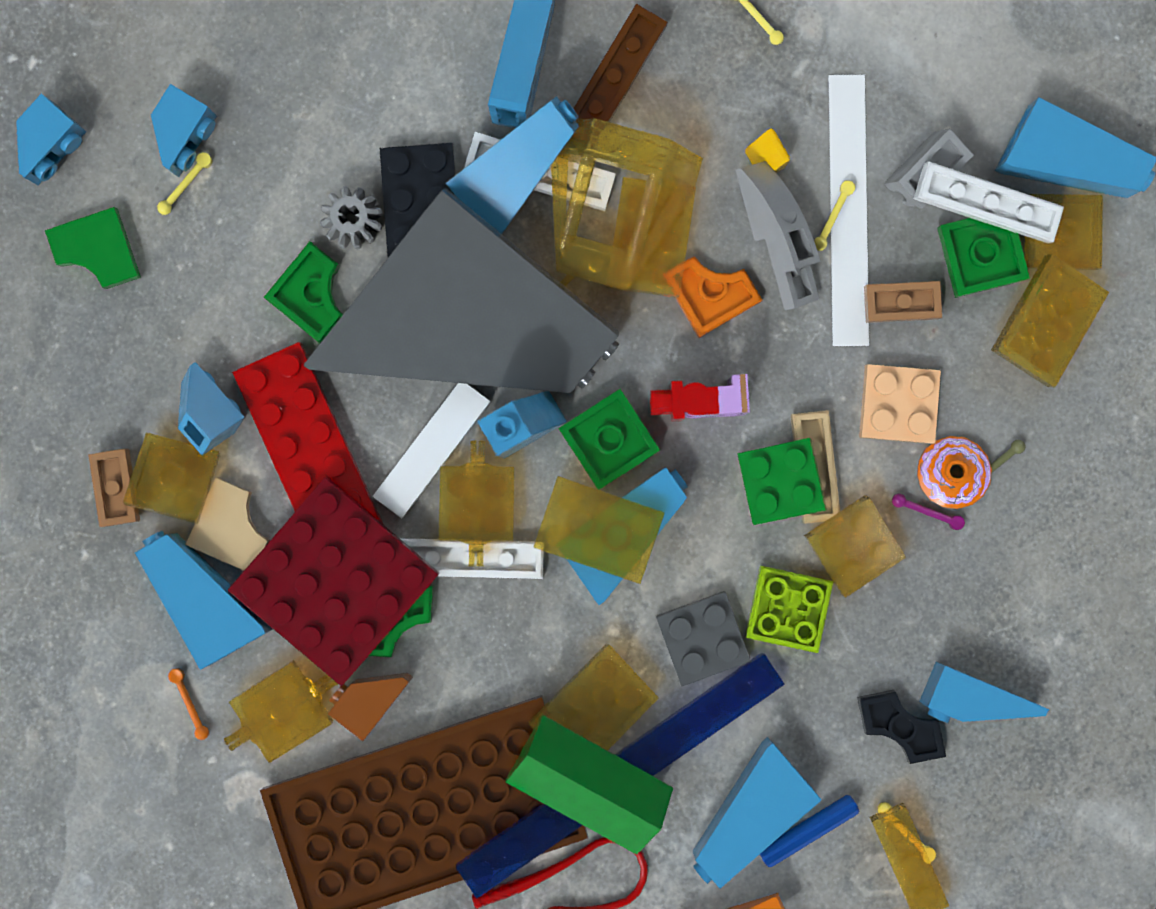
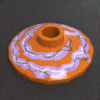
[917,436,992,509]

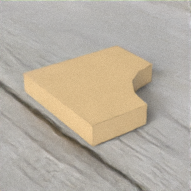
[185,477,270,571]

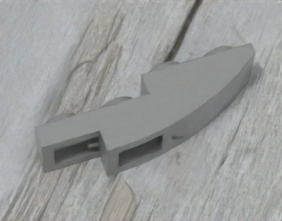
[735,161,821,310]

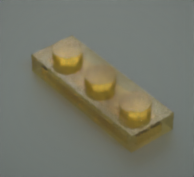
[869,803,949,909]

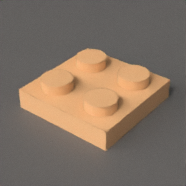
[859,364,941,444]

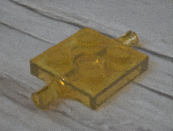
[439,440,515,567]
[224,660,339,763]

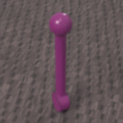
[892,493,965,530]

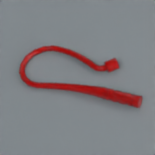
[472,837,648,909]

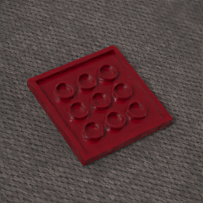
[228,477,439,687]

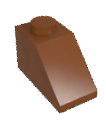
[328,673,413,741]

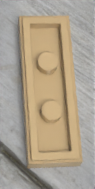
[791,410,841,524]

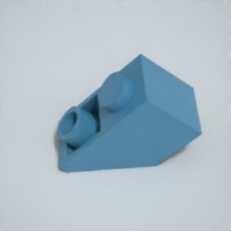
[151,84,217,177]
[16,93,87,185]
[178,362,244,456]

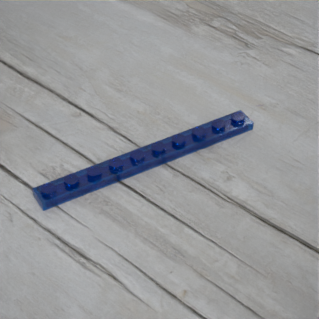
[456,653,785,899]

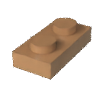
[864,281,942,323]
[88,449,140,527]

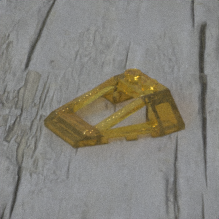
[551,119,703,291]

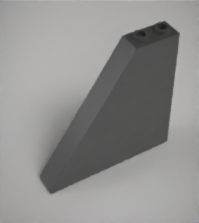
[304,188,619,393]

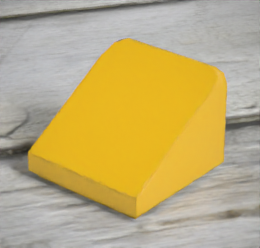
[745,128,790,173]

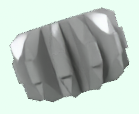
[320,186,383,250]

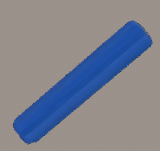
[760,795,860,867]

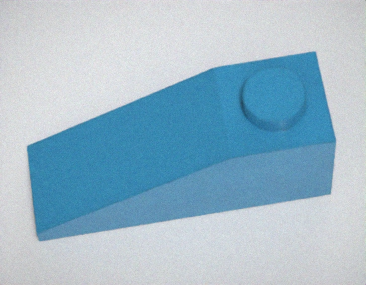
[919,662,1049,723]

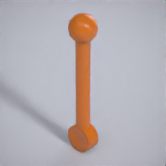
[168,668,209,740]

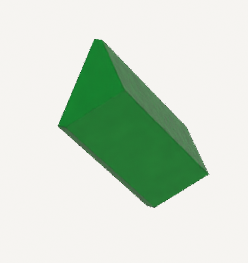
[505,714,673,855]

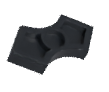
[857,690,946,764]

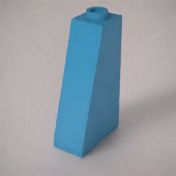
[488,0,555,128]
[446,96,579,234]
[995,97,1156,198]
[477,391,567,459]
[556,467,688,605]
[135,531,273,670]
[693,737,821,889]

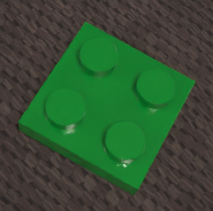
[937,218,1030,298]
[558,389,660,490]
[737,438,827,525]

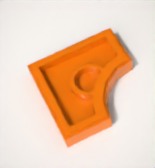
[662,256,763,338]

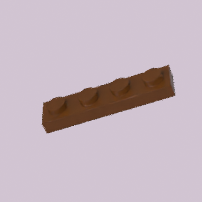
[571,4,668,151]

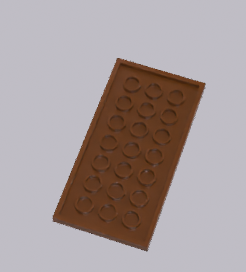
[260,695,588,909]

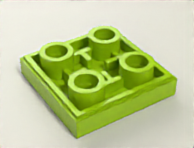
[745,565,833,653]

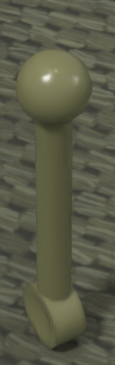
[991,439,1026,472]

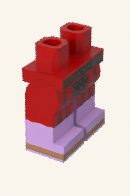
[650,374,750,422]

